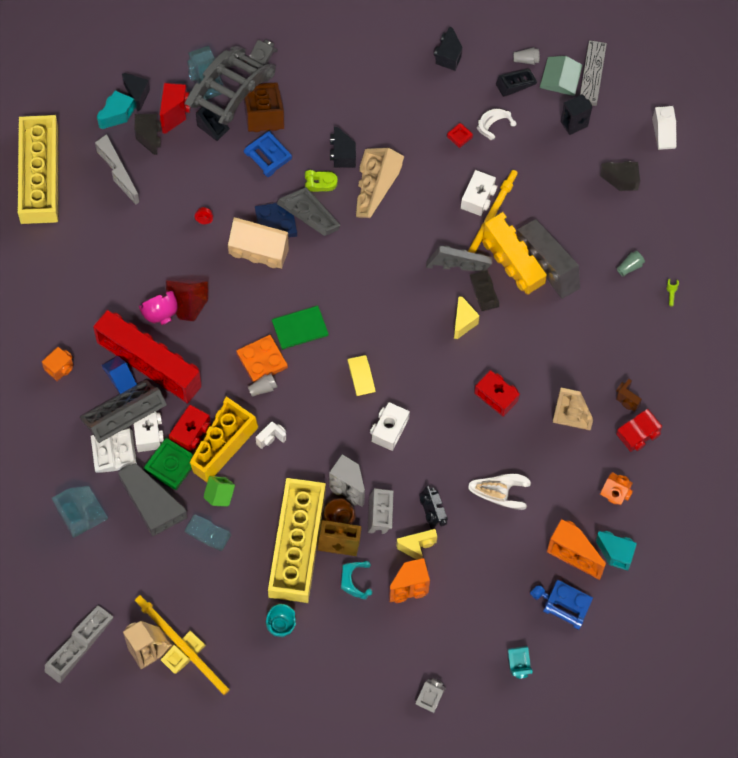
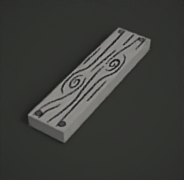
[580,40,607,106]

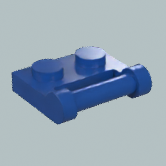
[244,131,292,177]
[543,580,593,630]

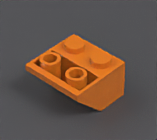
[389,558,430,603]

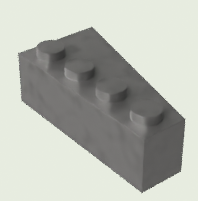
[517,219,580,299]

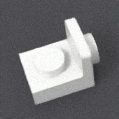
[256,422,286,449]

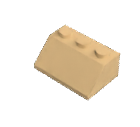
[228,217,289,269]

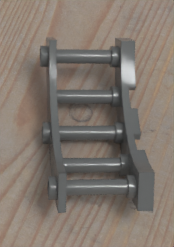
[184,46,276,125]

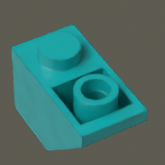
[97,91,135,129]
[596,531,637,571]

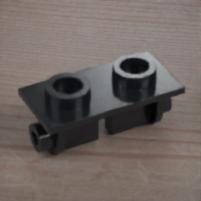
[419,486,448,530]

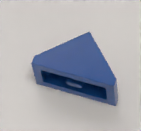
[102,356,137,394]

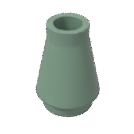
[617,251,645,277]

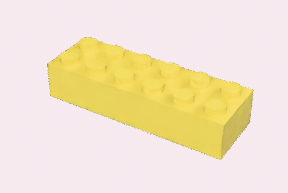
[18,115,58,224]
[268,478,326,603]

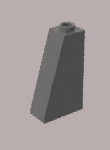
[118,463,187,537]

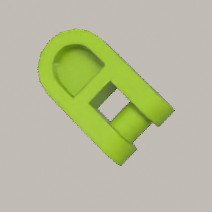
[305,170,338,192]

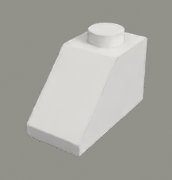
[652,106,676,150]

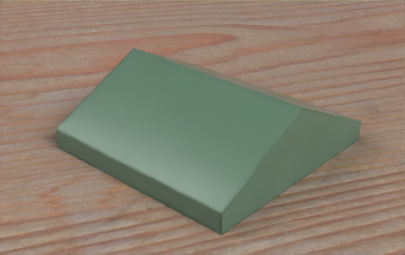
[540,56,583,96]

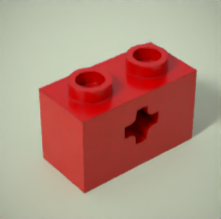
[474,370,520,417]
[169,405,211,453]

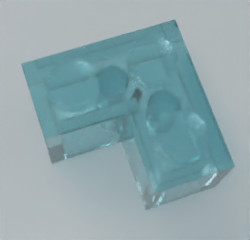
[187,46,223,100]

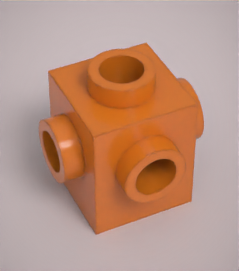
[600,472,633,505]

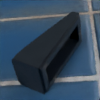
[496,69,537,97]

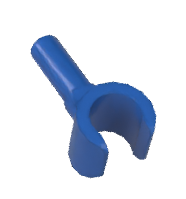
[530,586,557,605]

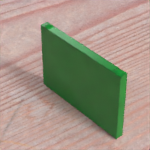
[272,306,329,350]

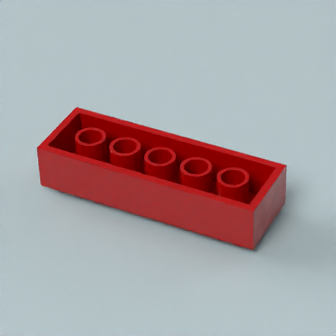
[93,310,202,404]

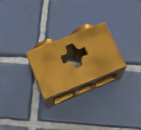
[317,520,361,556]

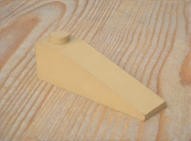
[356,148,404,218]
[553,388,593,430]

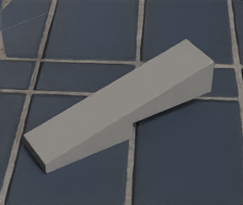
[95,134,139,205]
[45,606,113,683]

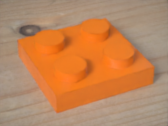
[236,335,288,383]

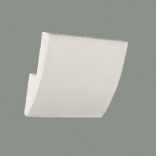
[91,428,137,473]

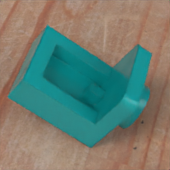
[507,646,533,679]

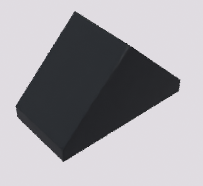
[122,73,150,112]
[196,101,230,141]

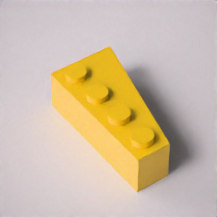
[482,212,547,295]
[190,397,258,482]

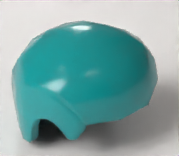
[266,604,296,637]

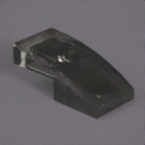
[470,270,499,311]

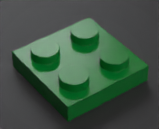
[144,438,193,490]

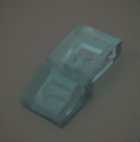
[185,515,231,551]

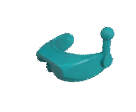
[341,561,373,599]

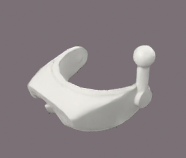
[476,109,516,140]

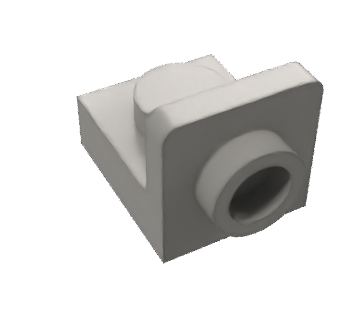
[416,678,446,713]

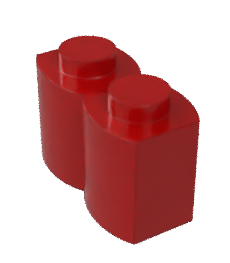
[616,409,663,452]

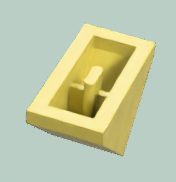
[454,297,479,339]

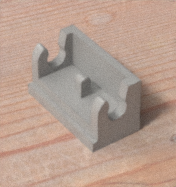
[368,489,393,534]

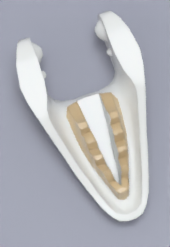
[469,474,531,510]

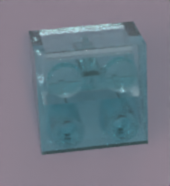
[52,486,108,538]

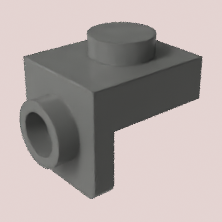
[249,39,278,66]

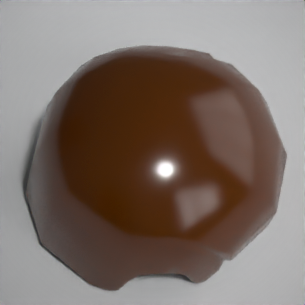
[324,498,356,525]

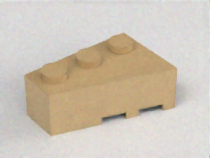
[123,621,174,669]

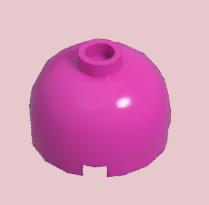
[138,291,178,325]

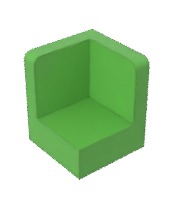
[203,476,235,506]

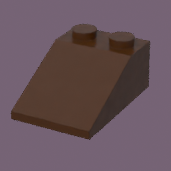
[244,82,284,132]

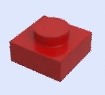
[447,123,473,148]

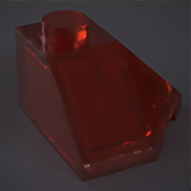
[166,280,208,321]

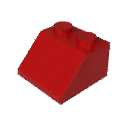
[160,83,191,134]

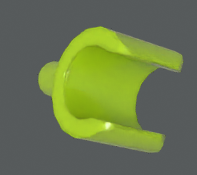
[666,279,679,306]

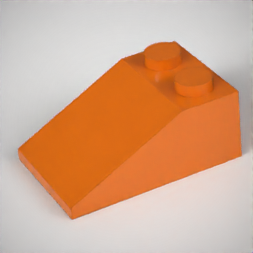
[547,519,606,580]

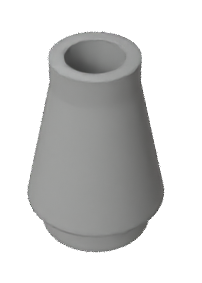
[514,47,540,65]
[248,374,277,397]

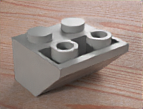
[329,455,365,507]

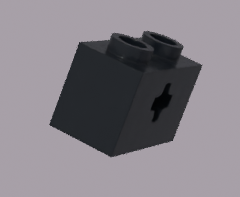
[560,94,592,135]

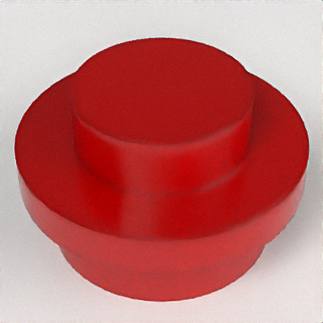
[195,207,213,224]

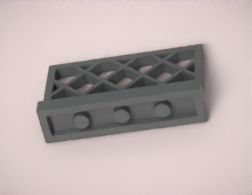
[80,380,167,443]

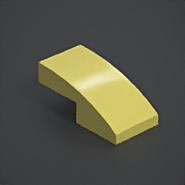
[347,355,376,396]
[161,631,206,674]

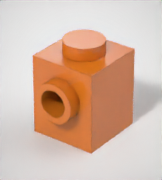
[42,347,74,381]

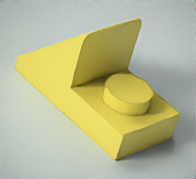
[396,529,437,560]

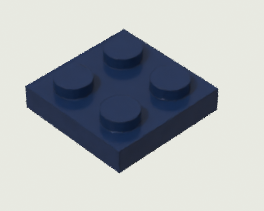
[255,203,297,238]

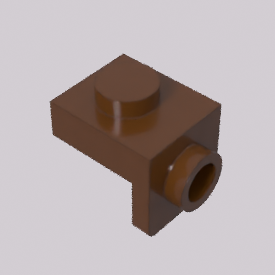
[616,379,642,412]

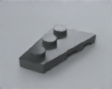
[277,187,340,236]
[426,246,492,272]

